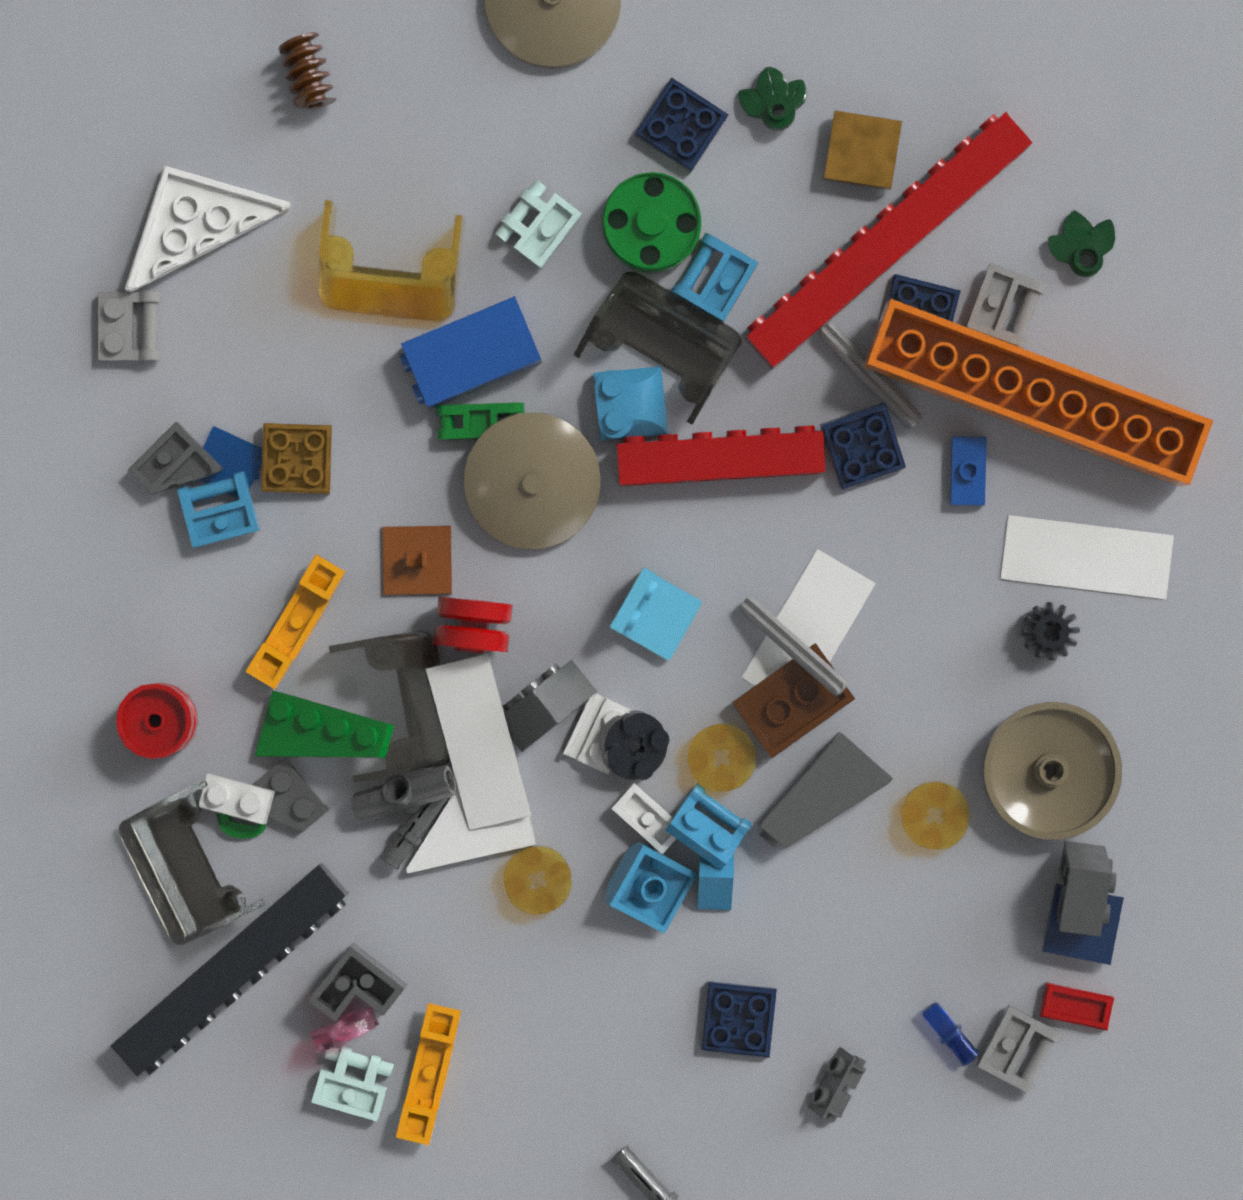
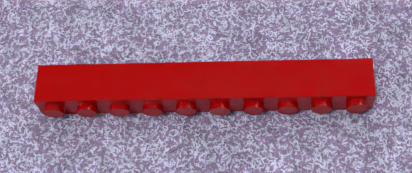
[745,112,1033,370]

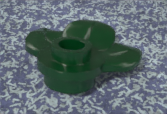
[738,66,807,131]
[1048,210,1115,277]

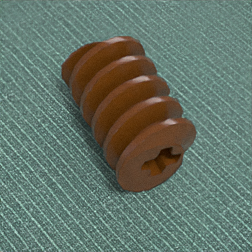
[278,32,336,109]

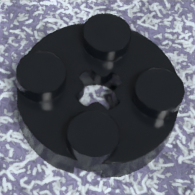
[599,710,670,780]

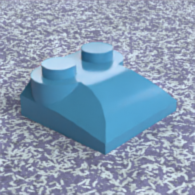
[593,366,668,442]
[605,842,698,934]

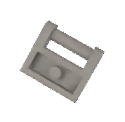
[966,263,1047,348]
[98,291,160,362]
[976,1005,1063,1095]

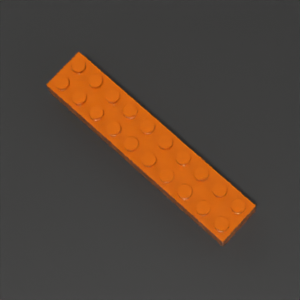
[862,299,1214,487]

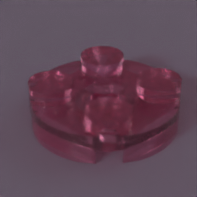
[309,1006,380,1053]

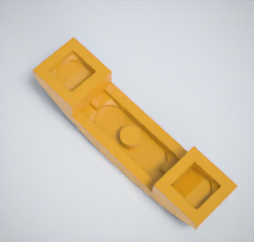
[245,554,346,690]
[396,1002,462,1146]

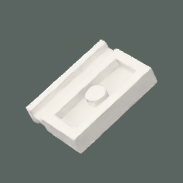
[563,693,633,774]

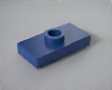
[950,436,987,506]

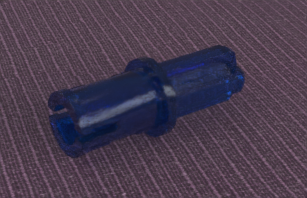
[922,1002,980,1066]

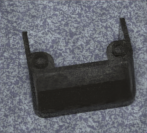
[573,271,742,425]
[329,630,451,783]
[119,780,266,945]

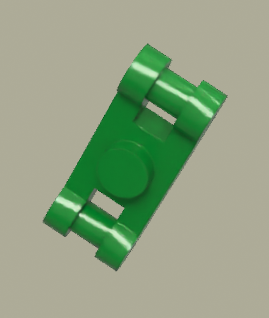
[436,402,525,440]

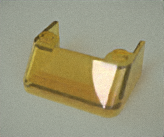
[319,200,465,322]

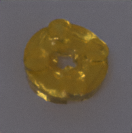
[687,723,756,792]
[900,781,970,850]
[504,846,572,915]

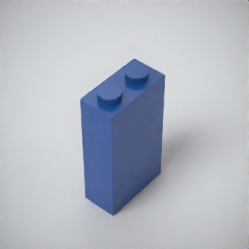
[398,296,542,409]

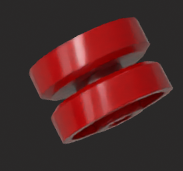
[433,597,513,654]
[116,683,198,759]

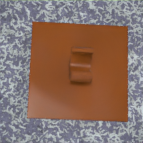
[382,525,452,595]

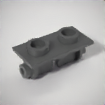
[808,1047,866,1122]

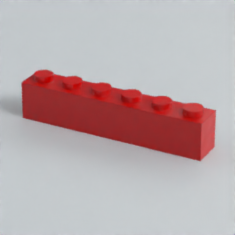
[617,425,826,487]

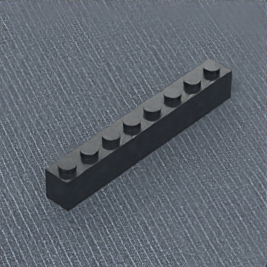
[111,863,349,1077]

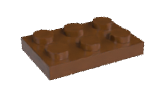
[732,643,855,758]

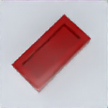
[1039,982,1114,1031]

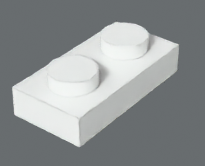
[198,773,275,825]
[611,783,676,854]

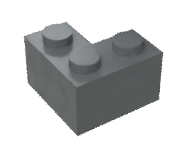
[503,659,597,752]
[1056,841,1116,937]
[308,942,407,1022]

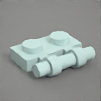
[495,180,582,269]
[311,1045,394,1122]

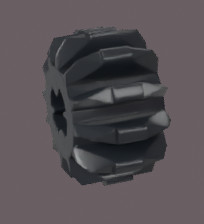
[1020,602,1080,660]

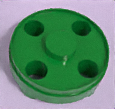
[602,172,701,274]

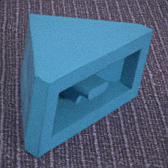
[697,853,734,910]

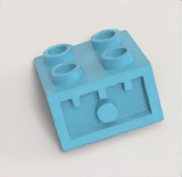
[610,567,702,660]

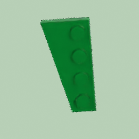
[255,690,394,758]

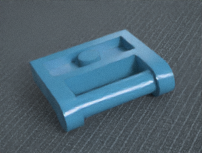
[671,233,759,323]
[178,471,260,548]
[665,783,753,870]

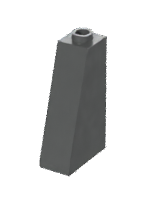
[759,732,893,849]

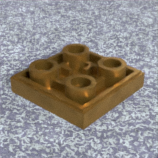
[823,110,902,190]
[261,423,332,494]

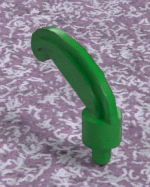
[216,813,266,839]

